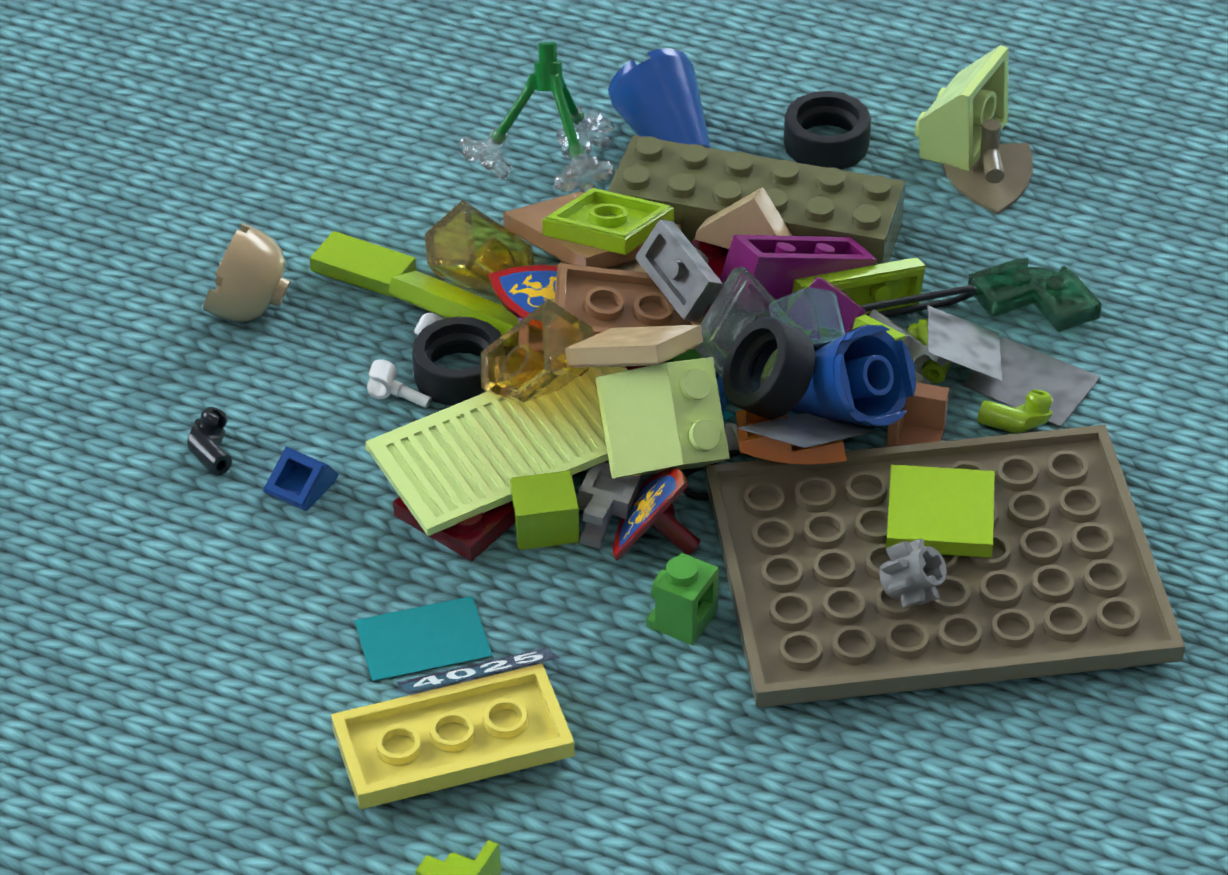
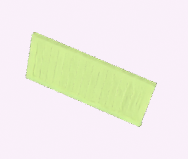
[365,359,627,536]

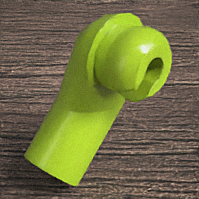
[977,389,1053,434]

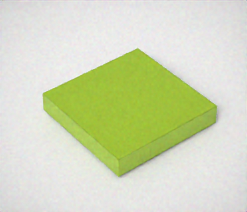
[542,188,674,255]
[886,465,995,558]

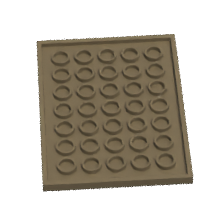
[705,425,1185,708]

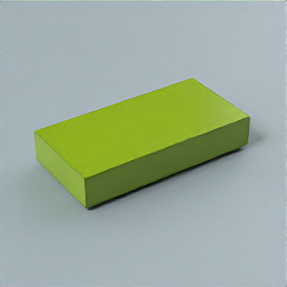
[309,231,416,298]

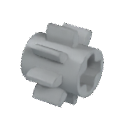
[879,538,946,608]

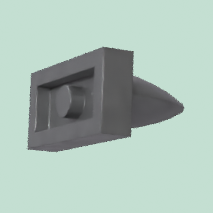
[635,219,727,322]

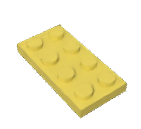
[331,663,575,810]

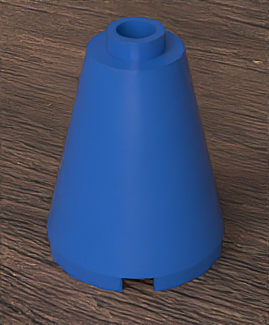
[608,49,710,148]
[791,325,916,427]

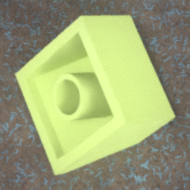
[915,45,1009,171]
[595,357,730,479]

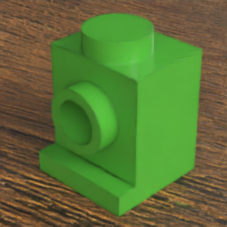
[646,553,719,645]

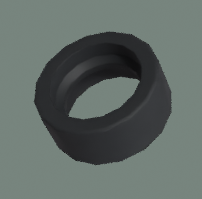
[784,91,871,170]
[412,317,507,406]
[722,317,815,420]

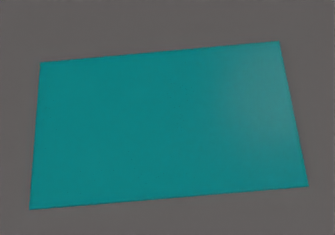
[354,596,493,681]

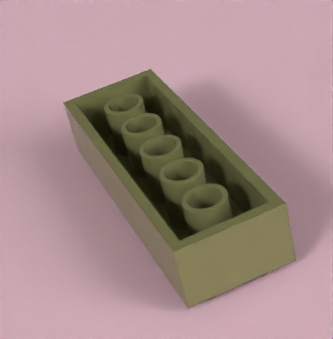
[608,135,905,264]

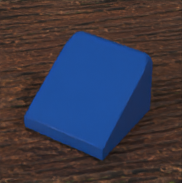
[262,446,339,512]

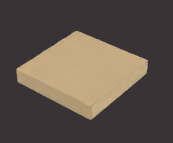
[565,325,703,368]

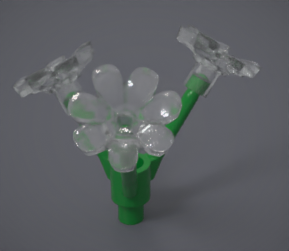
[458,42,615,193]

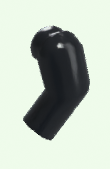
[187,407,232,476]

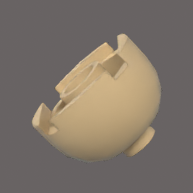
[203,223,291,322]

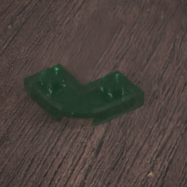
[968,258,1102,332]

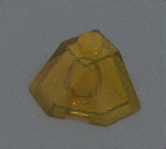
[425,200,535,290]
[481,299,593,403]

